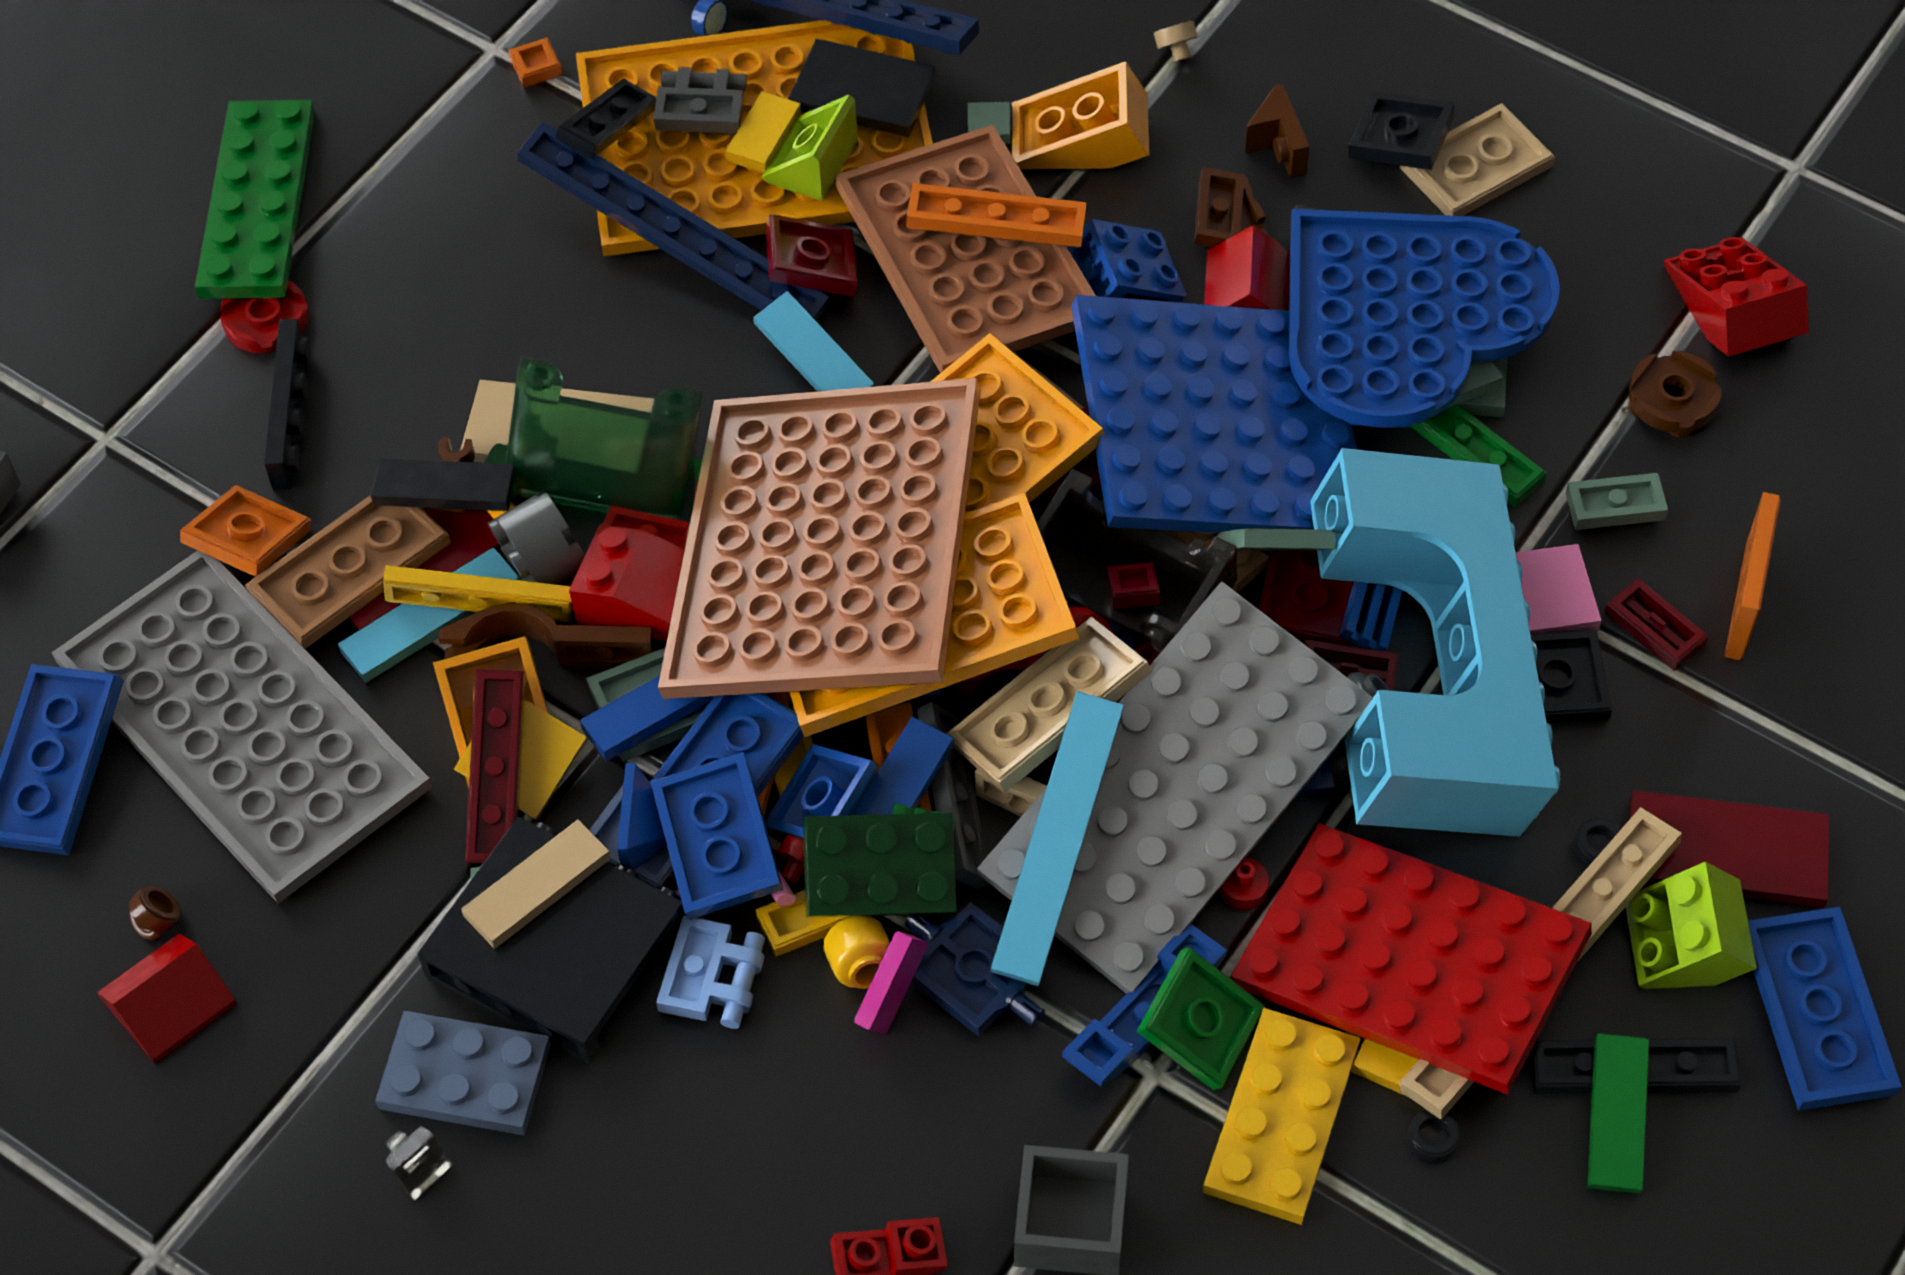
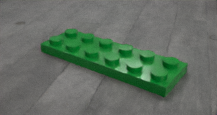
[195,100,315,299]

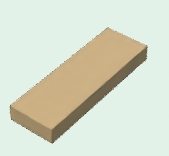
[462,819,611,949]

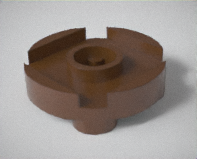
[1628,351,1722,438]

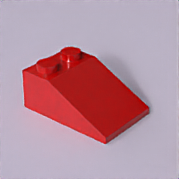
[569,524,685,641]

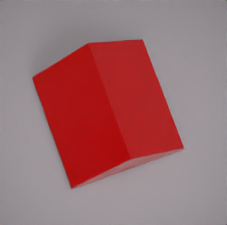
[1204,225,1290,311]
[97,933,237,1064]

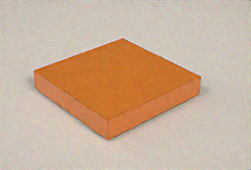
[180,485,311,577]

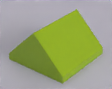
[761,94,858,201]

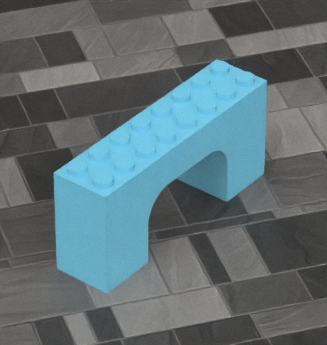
[1310,448,1560,837]

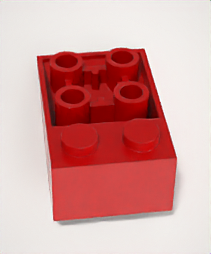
[1663,237,1809,357]

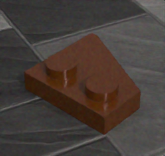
[1193,167,1279,248]

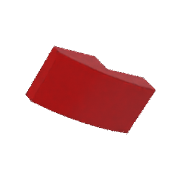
[830,1217,948,1275]

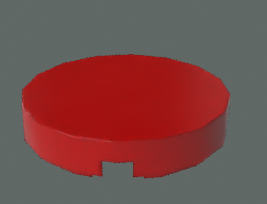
[220,280,309,353]

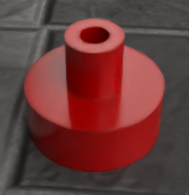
[777,834,805,886]
[1219,858,1269,910]

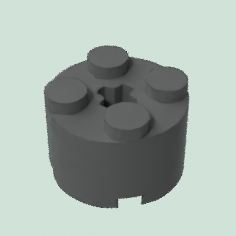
[488,491,585,586]

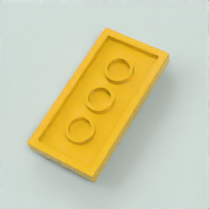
[1202,1008,1361,1225]

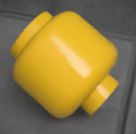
[824,915,890,989]

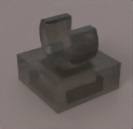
[383,1125,452,1200]

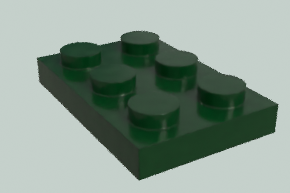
[803,813,957,918]

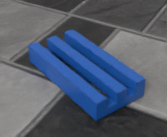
[1339,582,1403,651]

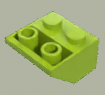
[1625,861,1757,989]

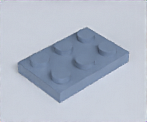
[375,1011,551,1136]

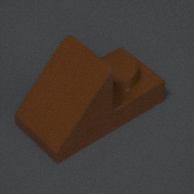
[1245,84,1310,178]

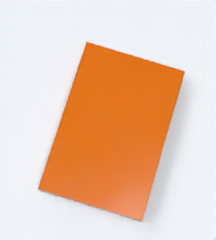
[1724,492,1781,661]

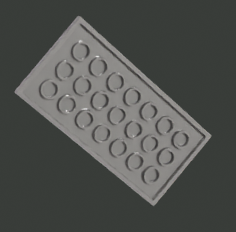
[52,550,433,904]
[977,582,1373,994]

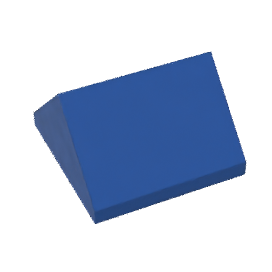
[765,744,877,840]

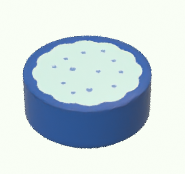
[691,0,728,36]

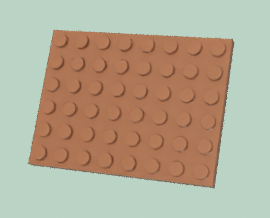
[658,378,981,699]

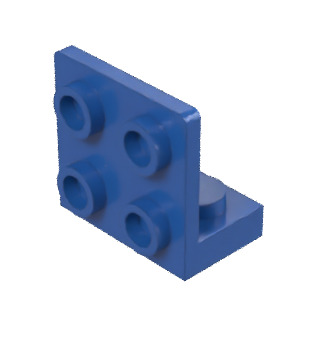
[1068,219,1186,302]

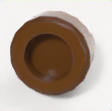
[129,885,181,941]

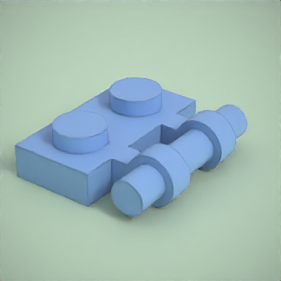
[656,916,765,1029]

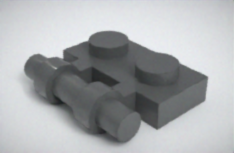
[653,67,747,134]

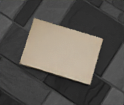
[1399,103,1555,216]

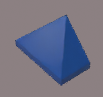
[617,763,667,871]

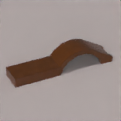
[439,602,656,667]

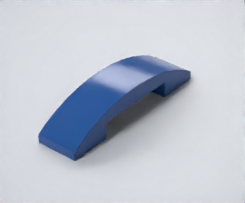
[1062,923,1227,1087]

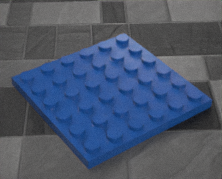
[1071,295,1357,533]

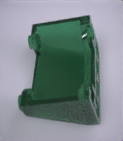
[505,357,703,519]

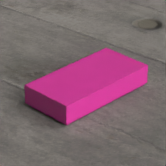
[854,931,929,1034]

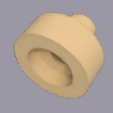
[1153,21,1198,62]

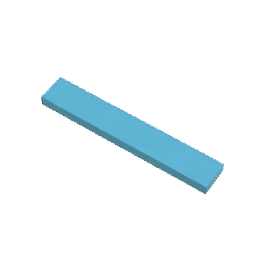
[991,691,1124,986]

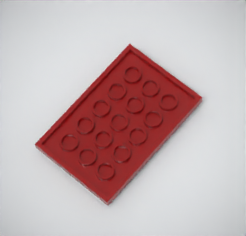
[1230,823,1592,1095]

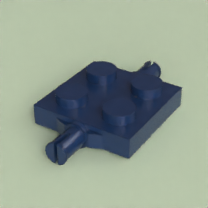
[905,902,1045,1037]

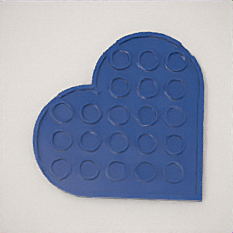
[1289,209,1560,428]

